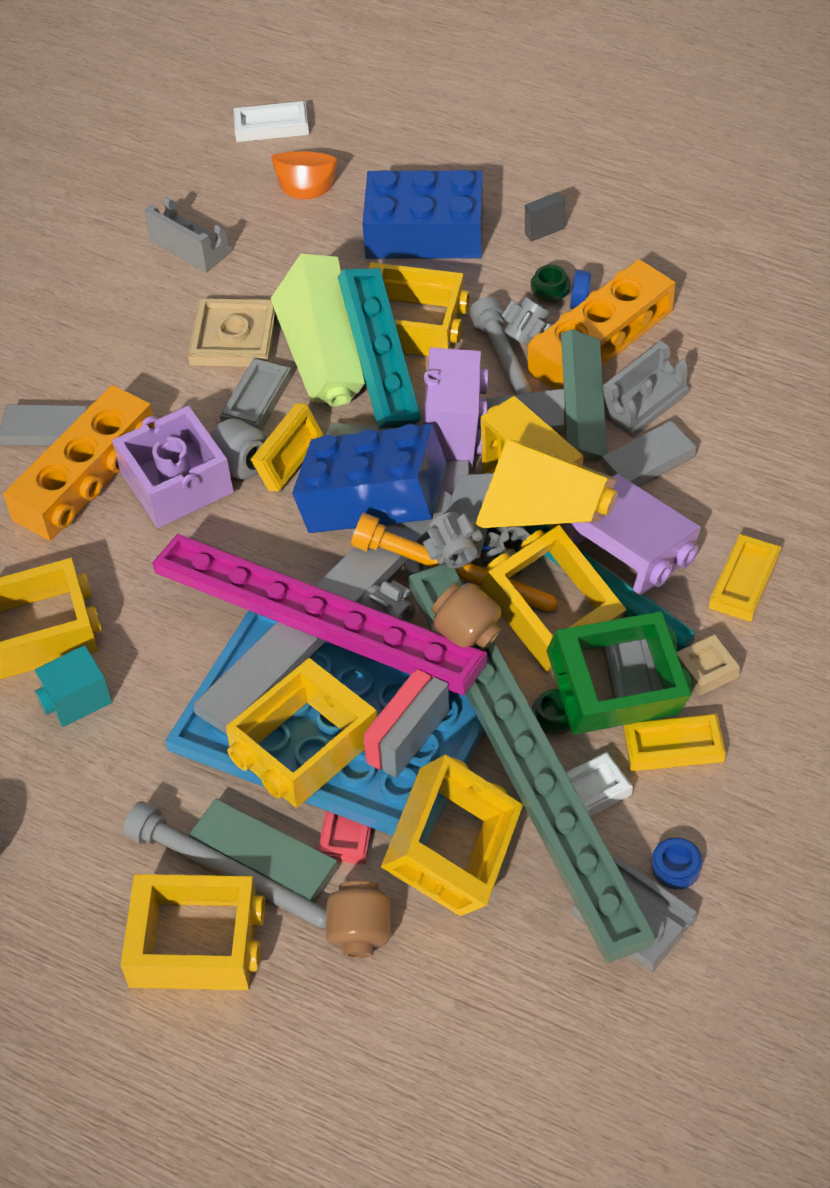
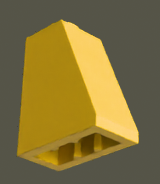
[475,439,618,528]

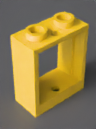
[368,262,470,356]
[481,396,583,529]
[480,525,627,673]
[0,557,102,680]
[226,658,377,809]
[381,754,523,916]
[120,874,265,990]

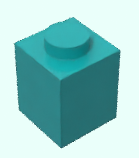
[34,645,112,727]

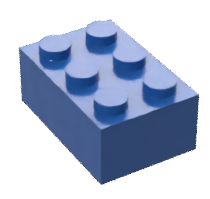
[362,170,484,259]
[292,424,447,533]

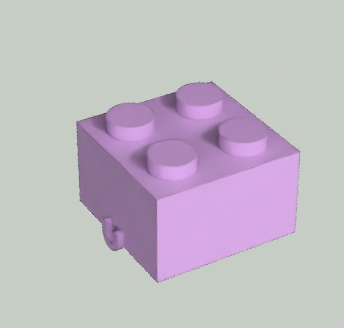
[424,348,488,471]
[112,405,234,529]

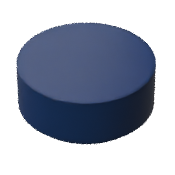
[569,269,591,309]
[651,837,702,889]

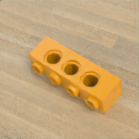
[528,259,675,390]
[3,385,155,541]

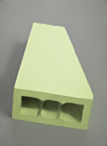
[271,253,365,406]

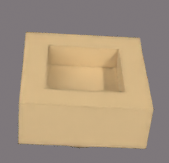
[676,634,740,697]

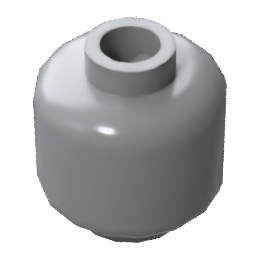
[210,419,267,480]

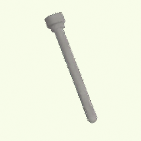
[469,297,533,395]
[123,801,326,928]

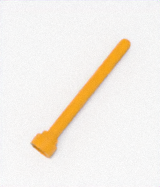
[350,512,558,612]

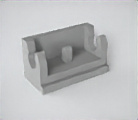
[144,197,232,273]
[603,340,690,438]

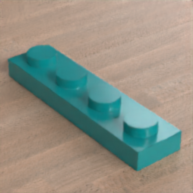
[338,268,421,428]

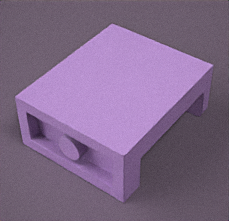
[560,474,701,596]

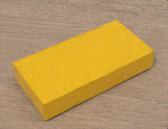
[250,403,324,492]
[709,533,782,622]
[623,714,726,772]

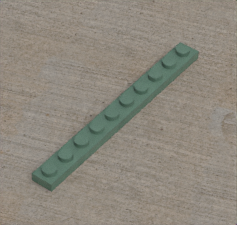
[409,564,655,964]

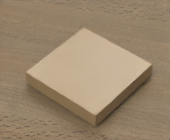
[188,298,277,367]

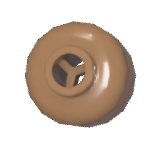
[431,583,502,651]
[326,881,391,958]

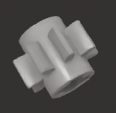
[502,296,552,346]
[423,512,483,568]
[482,526,536,577]
[360,580,415,623]

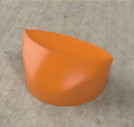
[271,151,338,200]

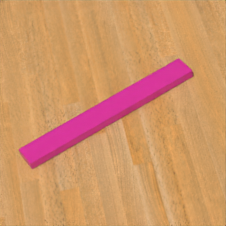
[152,533,487,696]

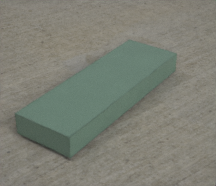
[561,329,607,462]
[188,798,338,903]

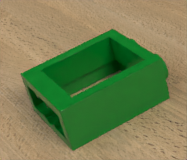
[546,611,692,735]

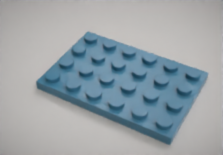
[165,610,485,845]

